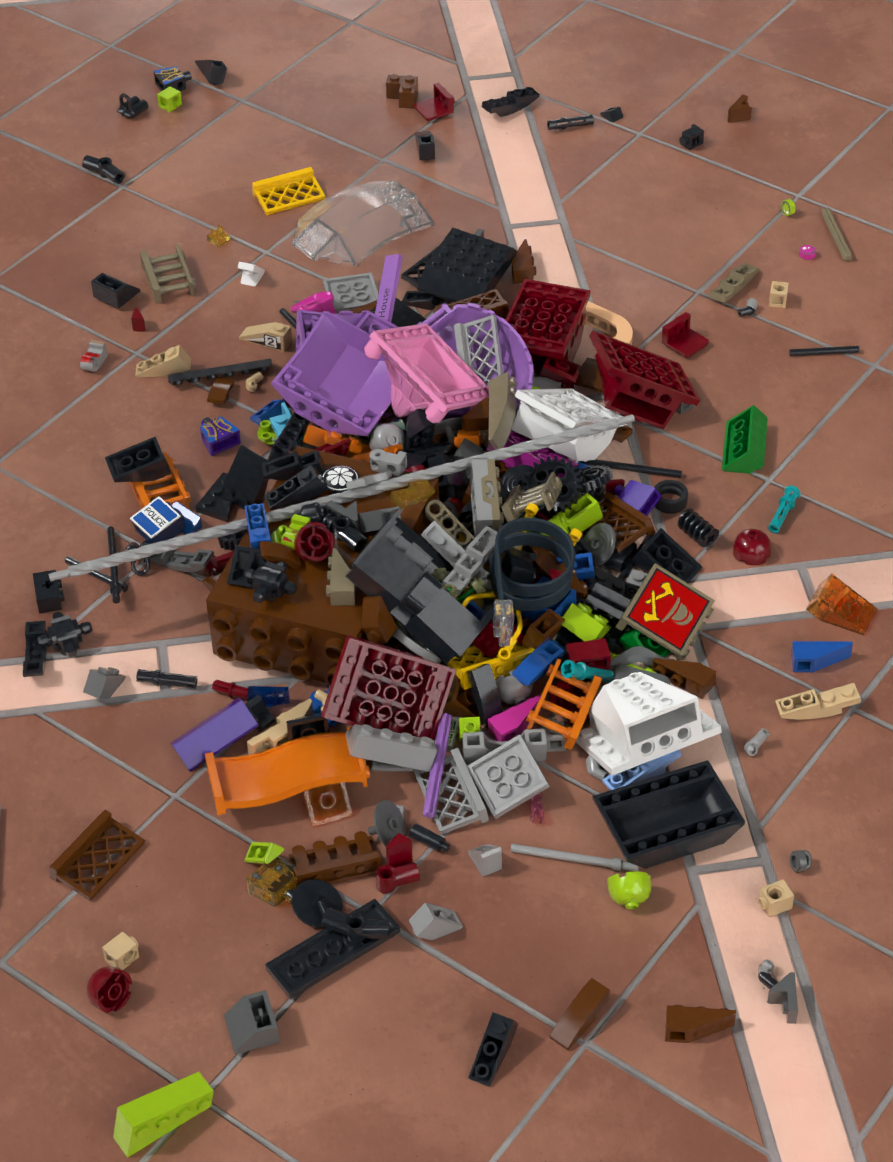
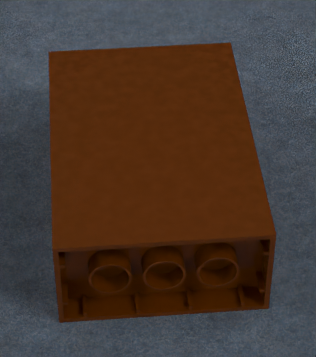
[206,446,439,686]

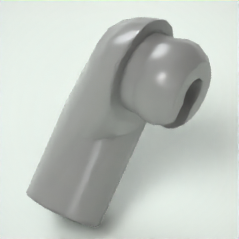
[586,755,609,781]

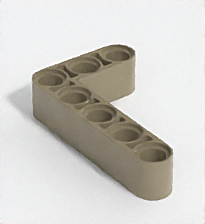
[424,500,522,575]

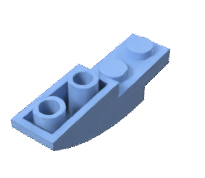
[602,750,681,790]

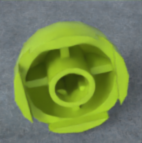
[607,871,651,909]

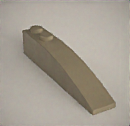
[489,372,518,450]

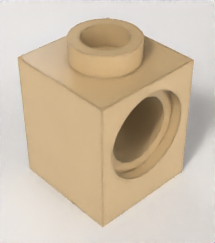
[769,281,789,308]
[758,879,794,917]
[102,931,139,970]

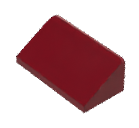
[386,833,413,867]

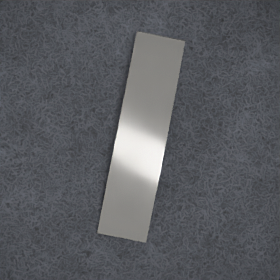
[442,526,498,596]

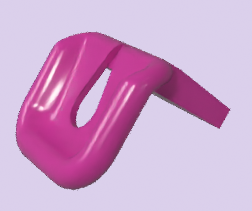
[291,291,336,314]

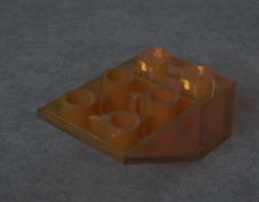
[806,574,878,635]

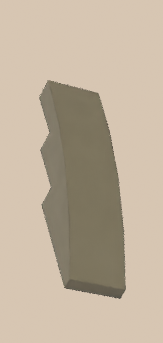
[709,263,760,303]

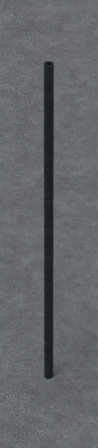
[441,439,682,478]

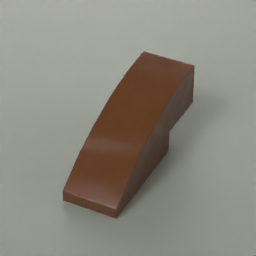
[550,978,610,1050]

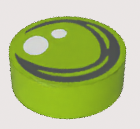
[781,199,795,216]

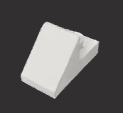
[238,262,265,286]

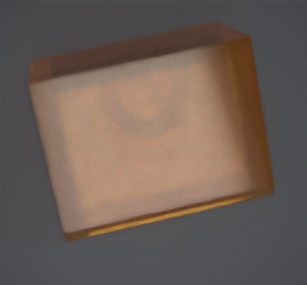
[302,782,353,827]

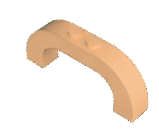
[585,301,633,345]

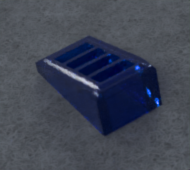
[247,686,290,707]

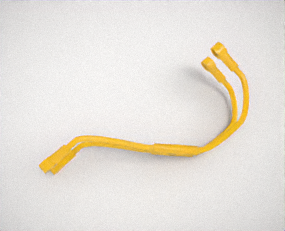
[462,503,582,662]

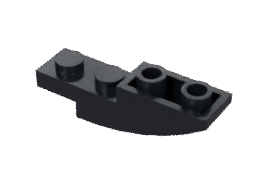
[481,87,540,117]

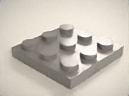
[323,272,379,314]
[467,734,550,819]

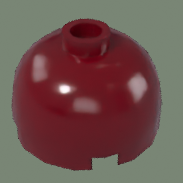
[294,522,335,563]
[733,529,771,566]
[87,966,132,1013]

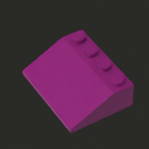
[486,431,579,480]

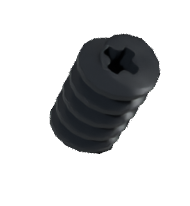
[678,509,719,547]

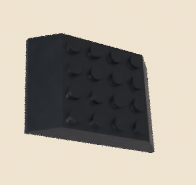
[417,227,517,304]
[592,760,745,869]

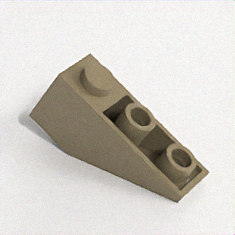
[326,548,356,605]

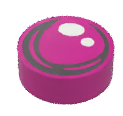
[799,245,816,260]

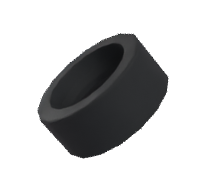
[654,480,688,514]

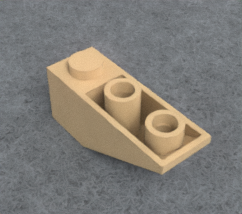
[135,345,191,377]

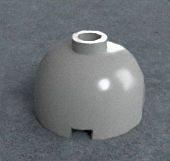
[369,423,406,451]
[495,670,533,706]

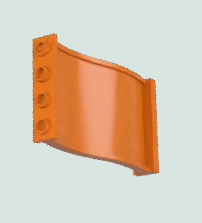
[205,726,370,815]

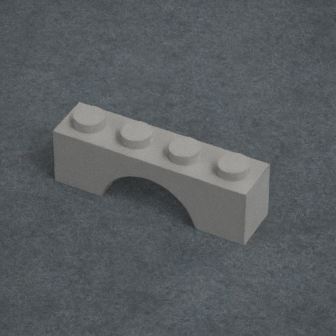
[462,729,547,765]

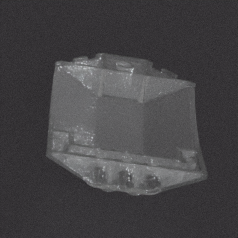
[292,180,434,266]

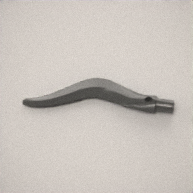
[608,646,675,670]

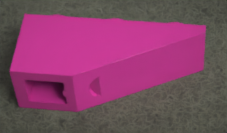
[488,695,541,742]

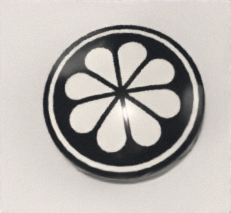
[322,466,359,494]

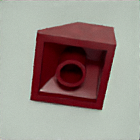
[539,356,581,383]

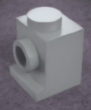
[543,719,566,752]

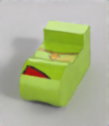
[281,514,311,549]

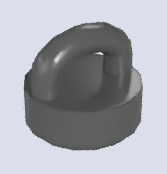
[790,850,812,872]

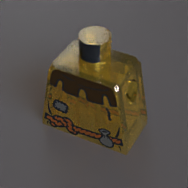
[246,856,297,907]

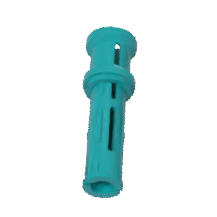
[768,485,801,533]
[561,660,614,683]

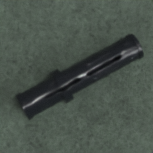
[547,114,594,130]
[136,669,198,689]

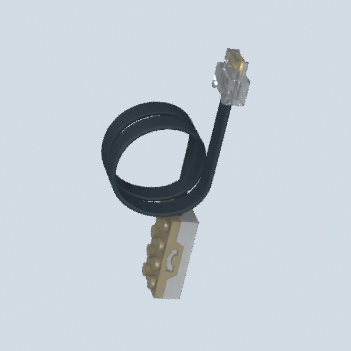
[470,459,575,646]

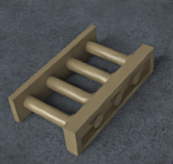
[140,244,196,304]
[501,472,563,522]

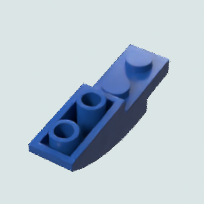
[512,639,566,686]

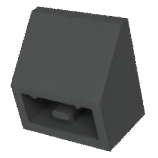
[224,990,279,1055]

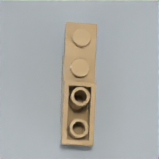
[775,683,861,720]
[247,699,313,755]

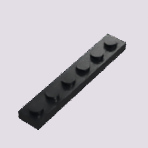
[167,359,272,385]

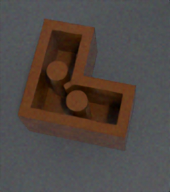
[386,74,418,109]

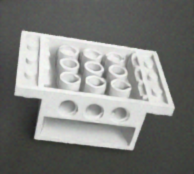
[511,388,627,463]
[576,672,722,776]

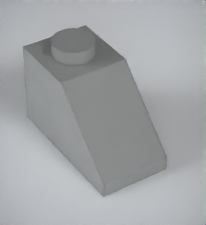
[409,903,463,940]

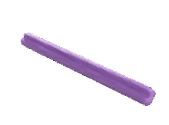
[423,713,452,819]

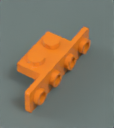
[303,425,371,458]

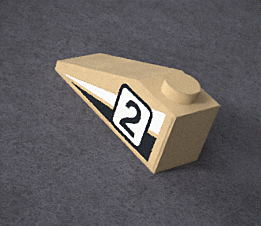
[239,322,292,352]

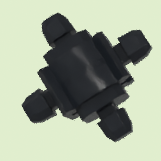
[243,561,297,603]
[37,612,93,657]

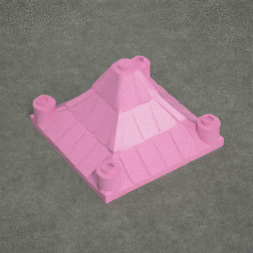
[364,323,489,423]

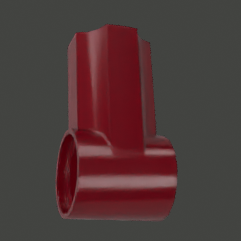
[204,551,234,577]
[376,862,420,894]

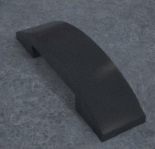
[23,620,46,677]

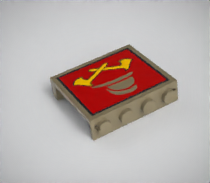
[616,563,715,660]

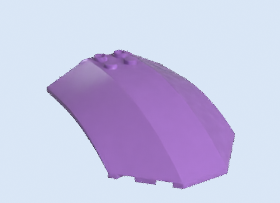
[271,311,398,436]

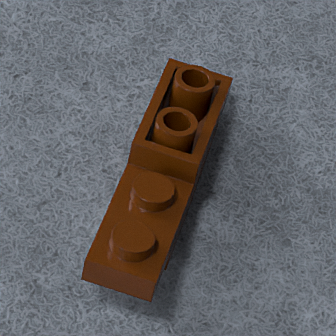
[530,545,588,600]

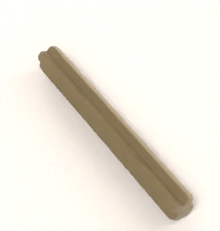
[821,208,853,261]

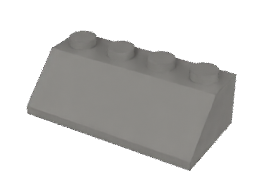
[346,724,437,772]

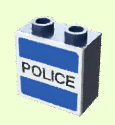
[130,497,186,543]

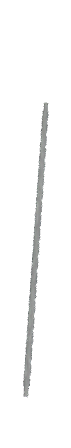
[48,415,635,581]

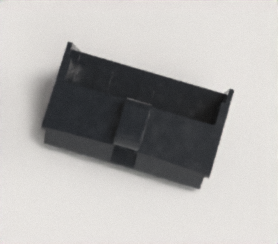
[345,508,506,664]

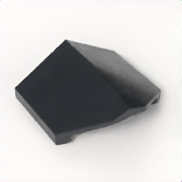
[227,545,267,588]

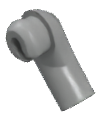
[744,728,770,756]

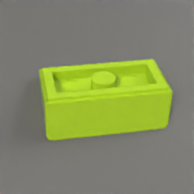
[244,842,285,864]

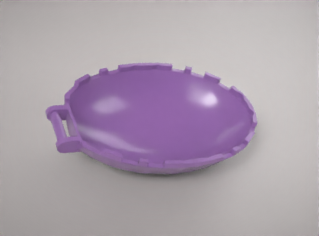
[417,303,534,417]

